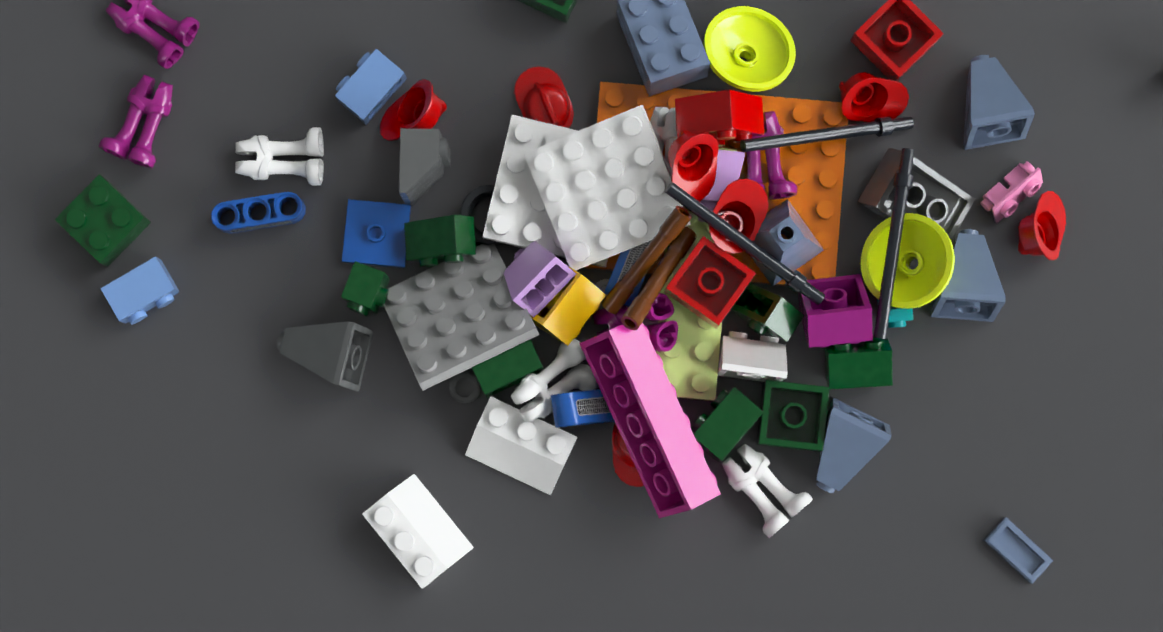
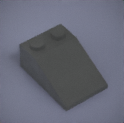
[858,148,975,240]

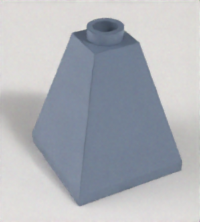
[963,55,1035,150]
[751,199,824,287]
[931,229,1005,322]
[816,397,892,493]

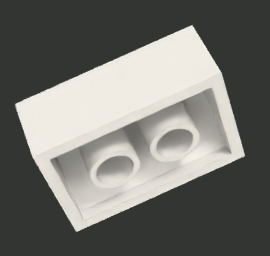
[465,397,577,495]
[362,474,474,589]

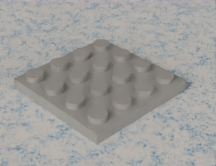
[384,244,539,391]

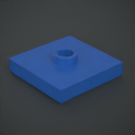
[342,199,411,268]

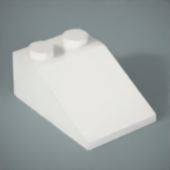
[718,331,788,382]

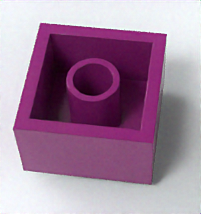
[798,274,873,348]

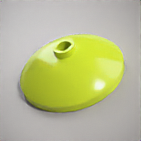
[703,6,796,92]
[861,213,955,309]

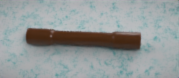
[601,206,692,314]
[621,227,697,331]

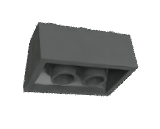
[399,128,451,206]

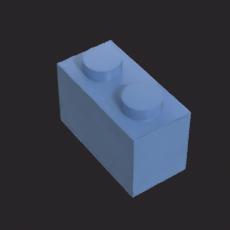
[335,49,407,125]
[100,256,180,325]

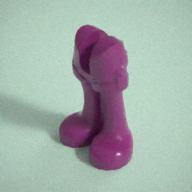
[105,0,199,69]
[98,74,173,169]
[746,111,797,200]
[593,293,678,352]

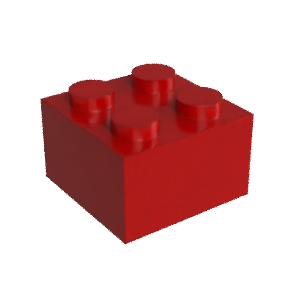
[850,0,944,81]
[675,89,765,147]
[664,236,756,329]

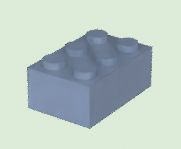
[616,0,710,97]

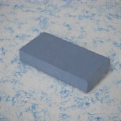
[983,517,1053,584]

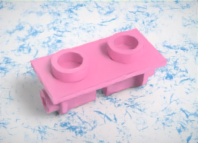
[980,161,1043,223]

